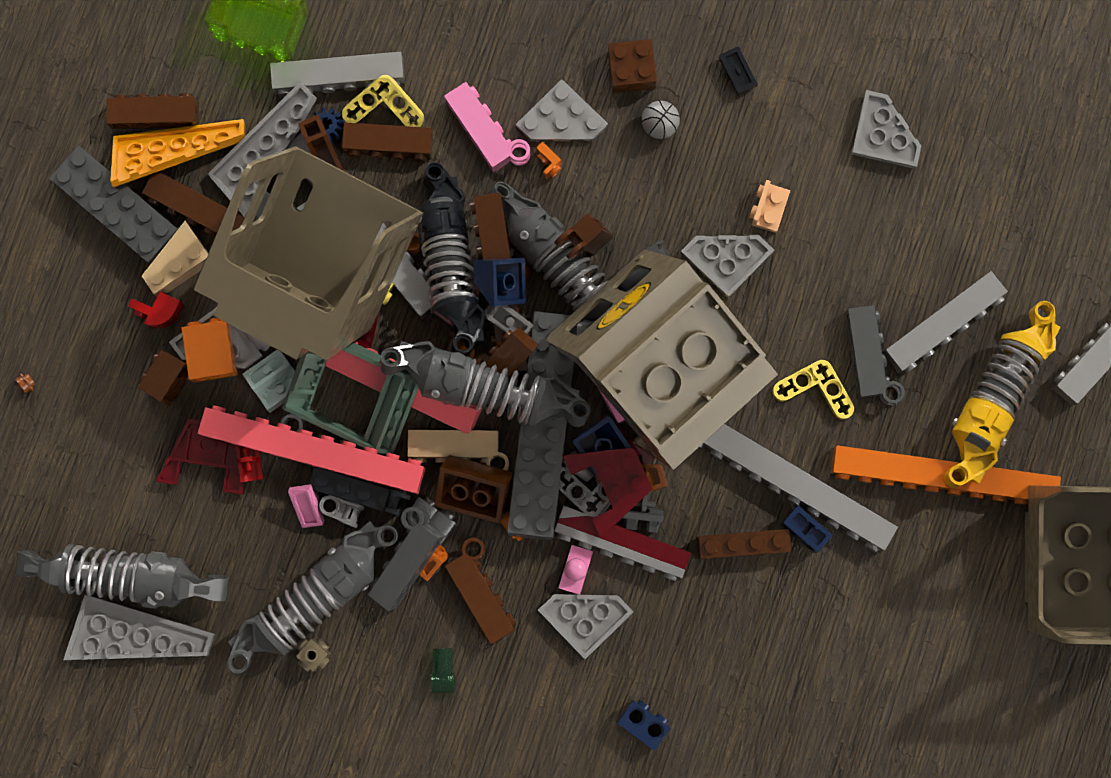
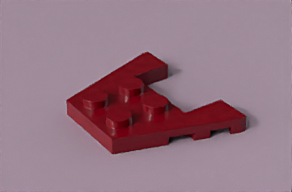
[156,419,244,495]
[563,448,653,537]

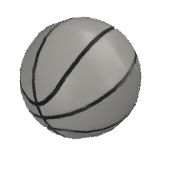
[641,100,680,139]

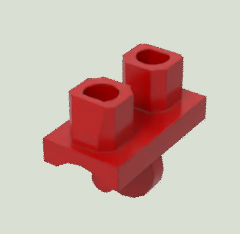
[235,445,264,483]

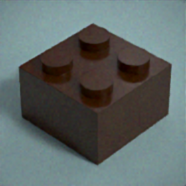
[608,39,657,93]
[138,349,188,407]

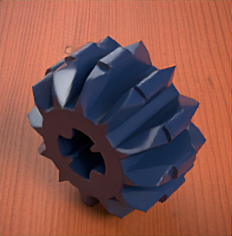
[313,107,345,144]

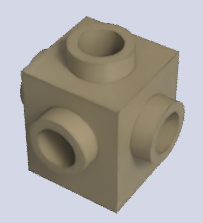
[296,638,332,672]

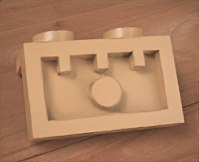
[749,180,790,233]

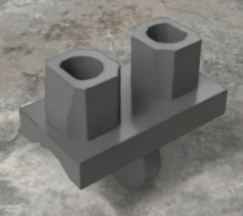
[623,495,664,532]

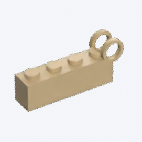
[408,430,510,471]

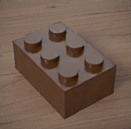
[435,455,513,524]

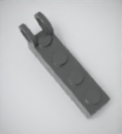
[845,305,905,406]
[368,505,445,611]

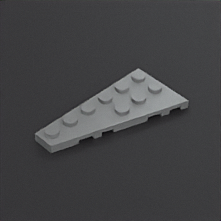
[208,81,317,217]
[63,595,215,660]

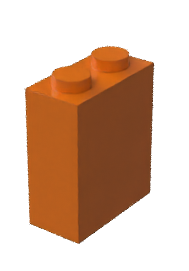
[181,318,237,383]

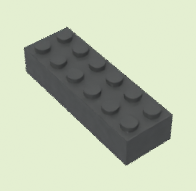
[49,145,178,264]

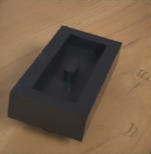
[718,46,758,96]

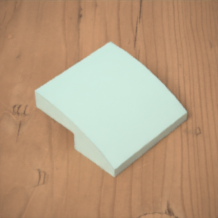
[243,350,295,413]

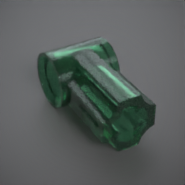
[431,648,455,693]

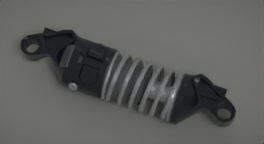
[417,162,485,357]

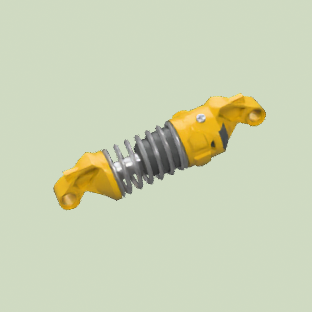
[944,301,1060,488]

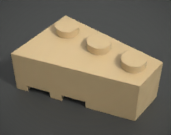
[142,221,209,296]

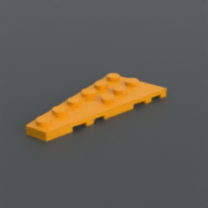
[111,119,245,187]

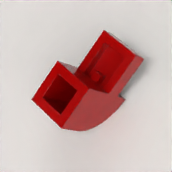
[128,292,184,329]

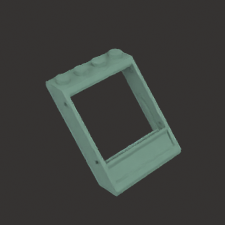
[282,343,418,454]

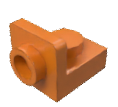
[536,142,562,180]
[420,545,450,581]

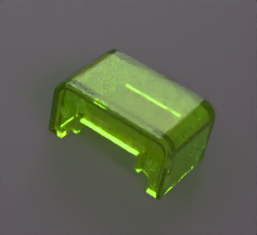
[204,0,309,62]

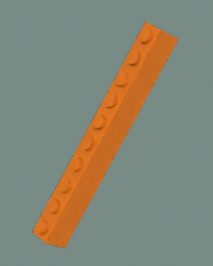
[830,445,1061,505]

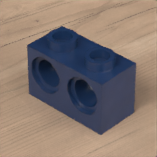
[781,506,833,553]
[617,699,671,751]

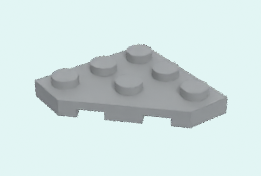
[516,79,608,141]
[851,90,921,169]
[680,235,774,298]
[169,307,263,369]
[538,594,633,659]

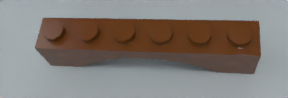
[298,115,343,170]

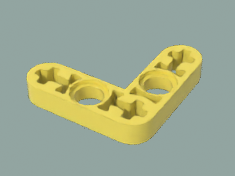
[342,75,424,127]
[772,360,854,420]

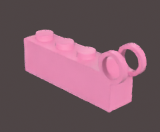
[444,82,530,172]

